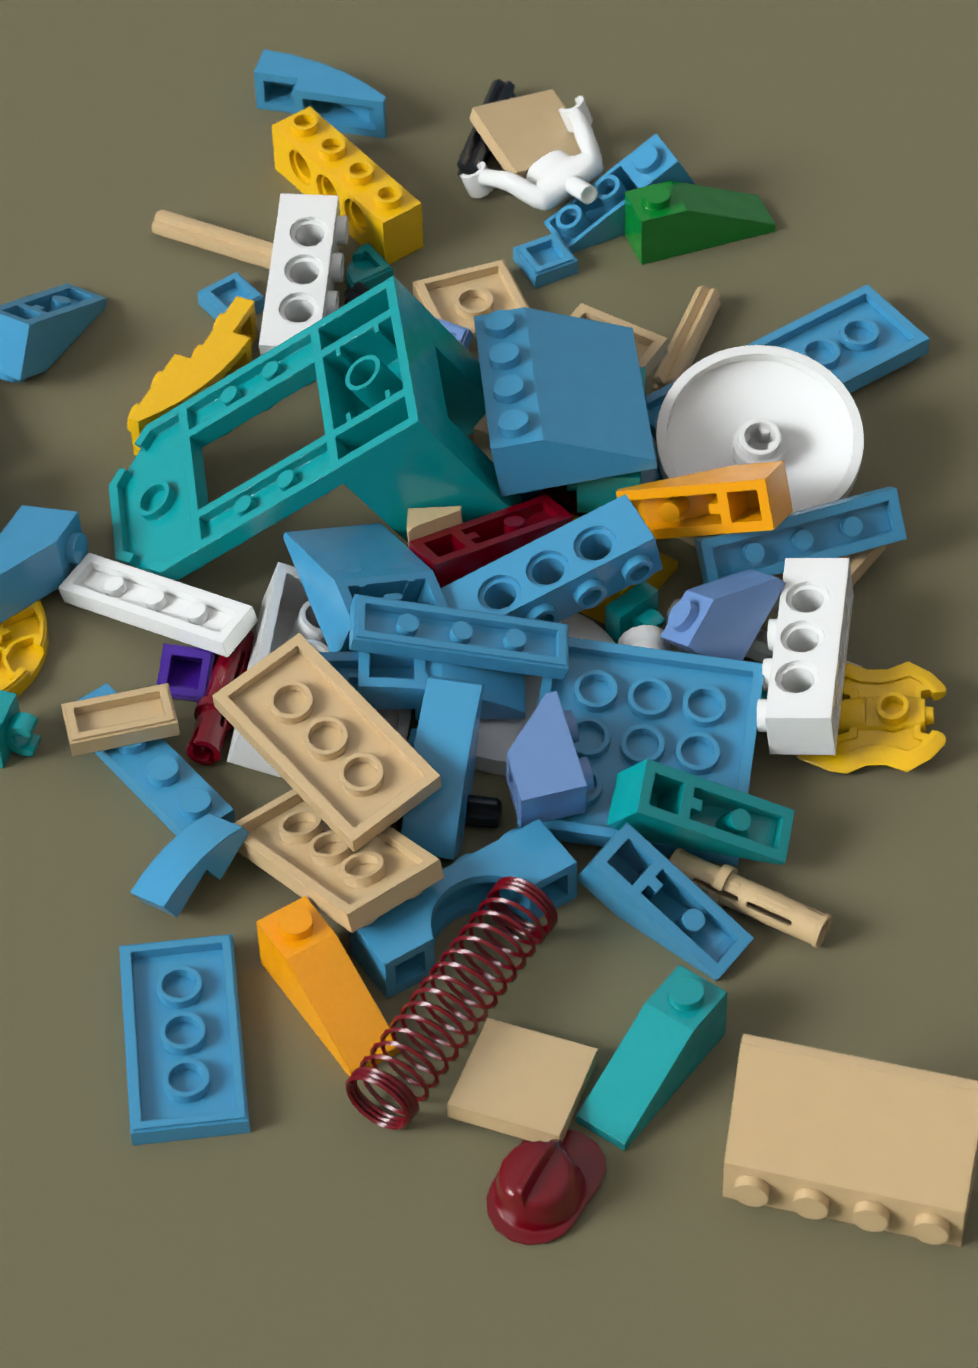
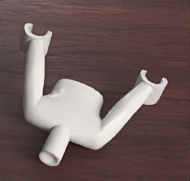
[460,96,604,211]

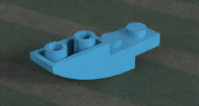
[319,651,526,720]

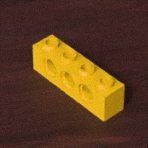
[271,106,424,265]

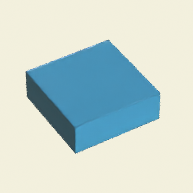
[513,232,578,289]
[197,272,265,320]

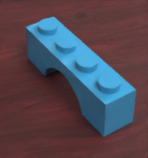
[349,819,577,999]

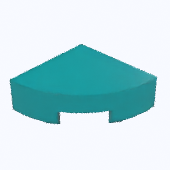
[346,243,394,289]

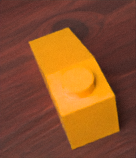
[616,461,793,540]
[256,896,400,1077]

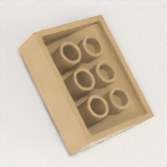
[723,1034,978,1247]

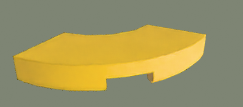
[0,600,49,697]

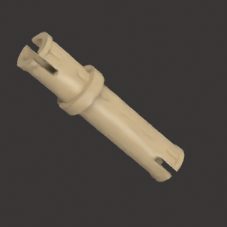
[669,847,832,949]

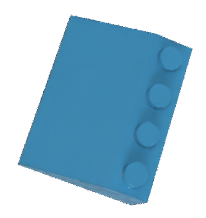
[474,307,657,497]

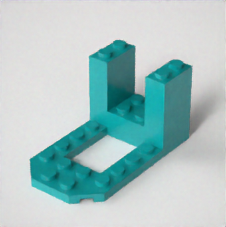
[109,276,522,581]

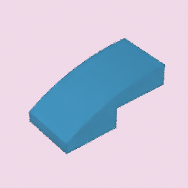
[130,813,249,917]

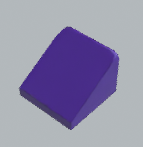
[157,643,219,702]

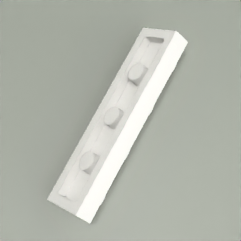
[58,553,258,657]

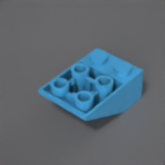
[283,523,449,652]

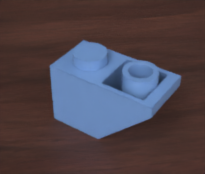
[506,691,594,827]

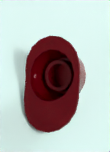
[486,1129,606,1246]

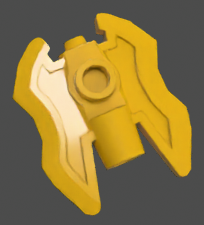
[796,661,947,774]

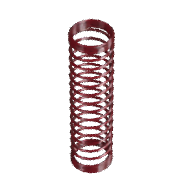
[345,876,558,1130]

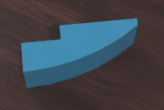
[254,49,388,139]
[401,676,484,859]

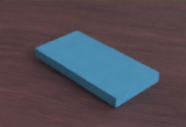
[119,934,251,1146]

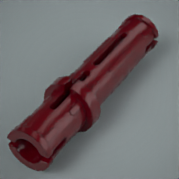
[186,630,255,765]

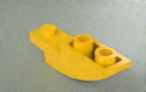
[127,296,258,455]

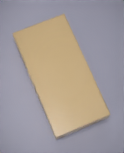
[61,683,180,757]

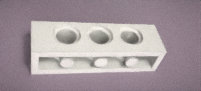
[259,193,349,356]
[757,558,854,755]

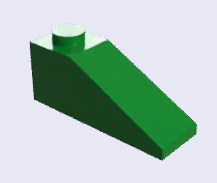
[625,181,776,265]

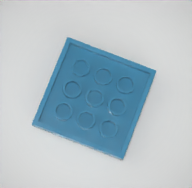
[517,637,764,866]

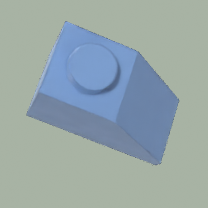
[660,569,786,661]

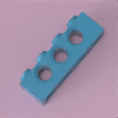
[441,494,663,623]

